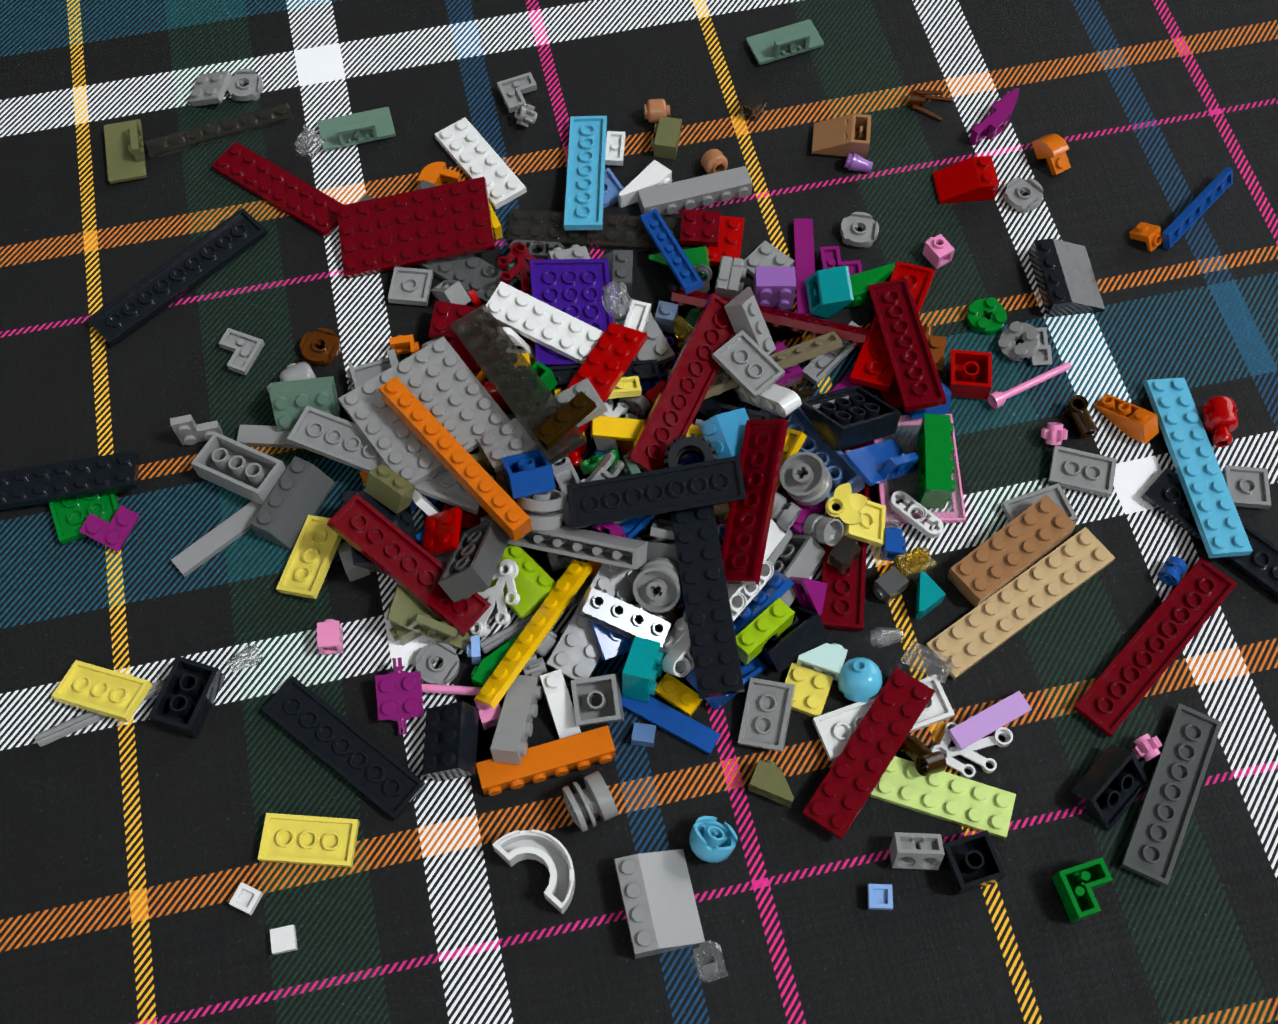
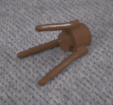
[909,89,953,121]

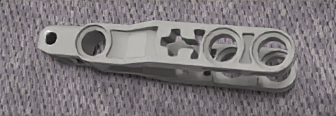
[545,450,606,563]

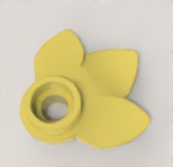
[825,483,868,525]

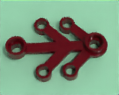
[497,242,544,296]

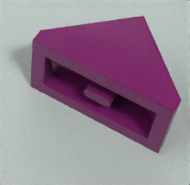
[789,577,827,616]

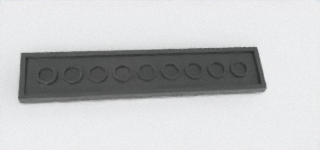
[359,194,518,305]

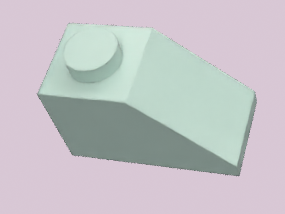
[797,643,848,681]

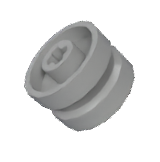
[780,451,832,506]
[516,490,564,531]
[633,557,683,613]

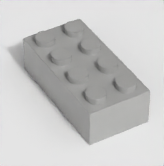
[191,432,286,505]

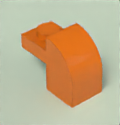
[1031,134,1071,176]
[417,162,461,186]

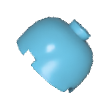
[838,657,882,702]
[689,816,738,863]

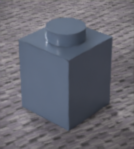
[655,301,678,333]

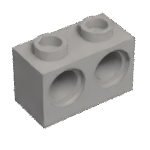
[889,832,945,870]

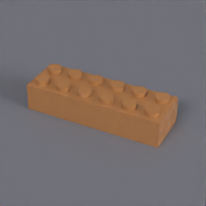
[947,494,1076,608]

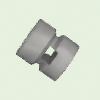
[771,492,802,532]
[803,513,844,546]

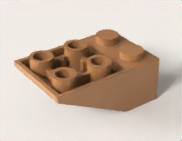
[812,113,871,159]

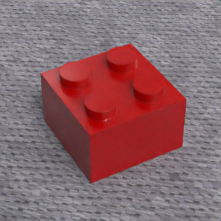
[947,349,992,400]

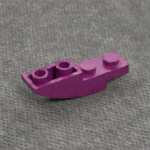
[969,87,1019,145]

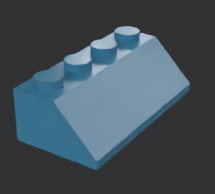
[699,408,749,459]

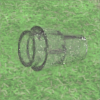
[870,627,904,649]
[227,644,263,672]

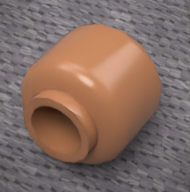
[644,99,670,123]
[701,149,728,174]

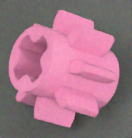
[1041,422,1068,445]
[1132,733,1162,762]

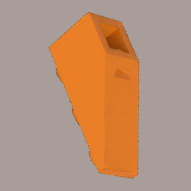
[1094,394,1159,444]

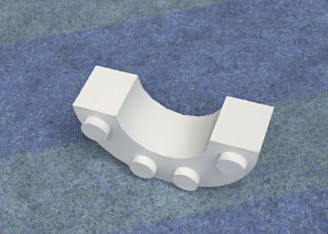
[492,829,575,914]

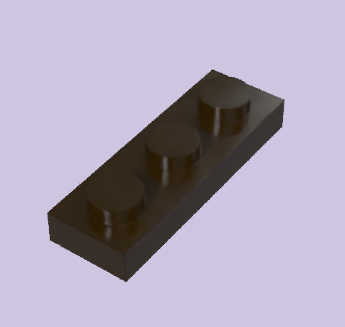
[533,391,597,449]

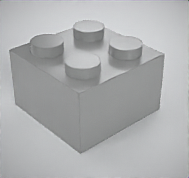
[571,674,624,727]

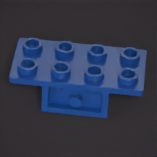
[843,439,919,486]

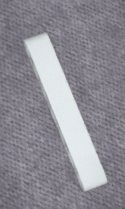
[662,560,774,677]

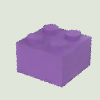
[753,266,796,310]

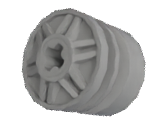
[562,771,619,832]

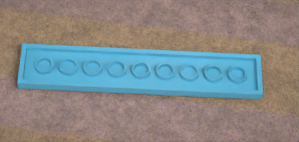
[1144,378,1253,558]

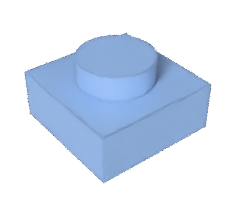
[467,636,481,665]
[867,884,893,910]

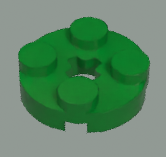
[966,297,1007,336]
[578,448,621,475]

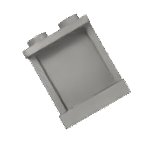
[346,349,398,390]

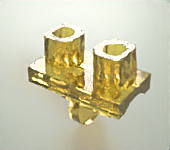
[894,547,937,577]

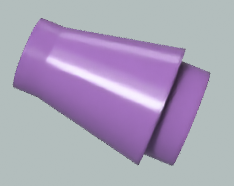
[844,152,873,173]

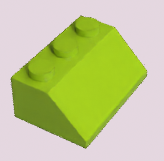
[490,545,556,620]

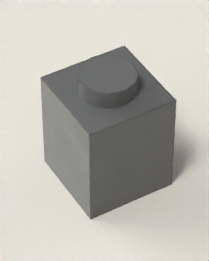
[872,566,909,604]

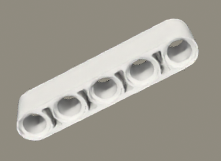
[732,384,802,417]

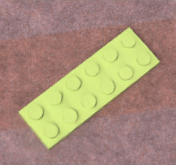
[870,756,1016,840]

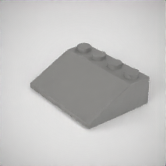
[615,849,705,959]

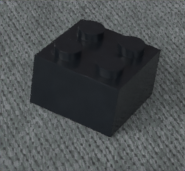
[942,830,1006,896]

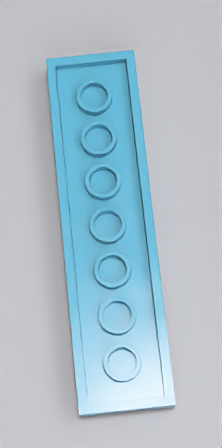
[564,116,607,230]

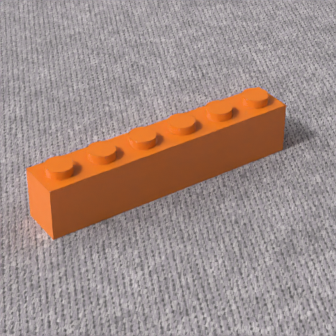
[476,725,616,796]

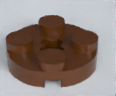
[300,328,341,366]

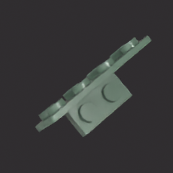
[746,19,824,65]
[317,107,396,151]

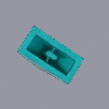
[915,571,946,620]

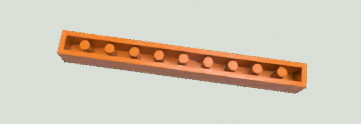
[379,376,532,542]

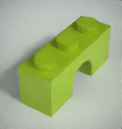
[736,598,795,665]

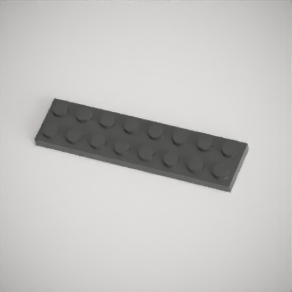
[1120,703,1223,887]

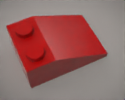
[932,155,999,204]

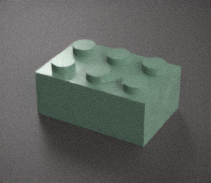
[269,376,341,430]

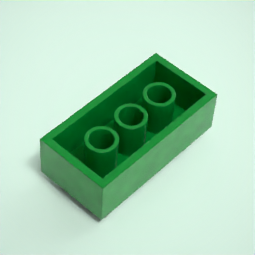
[917,414,955,509]

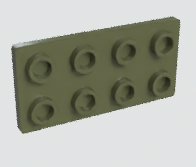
[104,119,147,184]
[386,583,472,651]

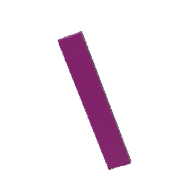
[793,219,817,317]

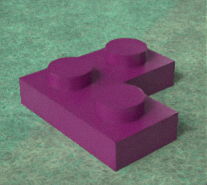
[819,246,863,276]
[79,505,141,552]

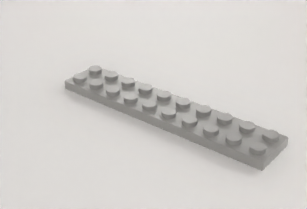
[287,405,495,515]

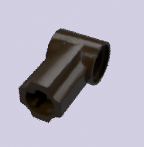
[1064,395,1098,438]
[901,735,947,776]

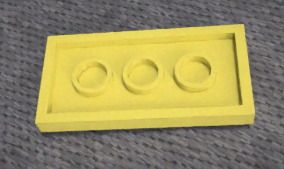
[276,515,342,599]
[51,660,153,723]
[258,813,359,868]

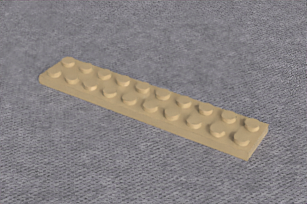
[925,527,1115,680]

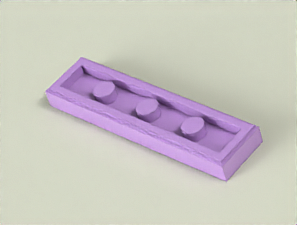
[947,691,1032,751]

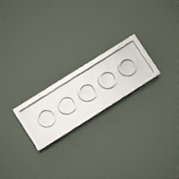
[435,117,527,209]
[482,281,604,365]
[812,675,955,761]

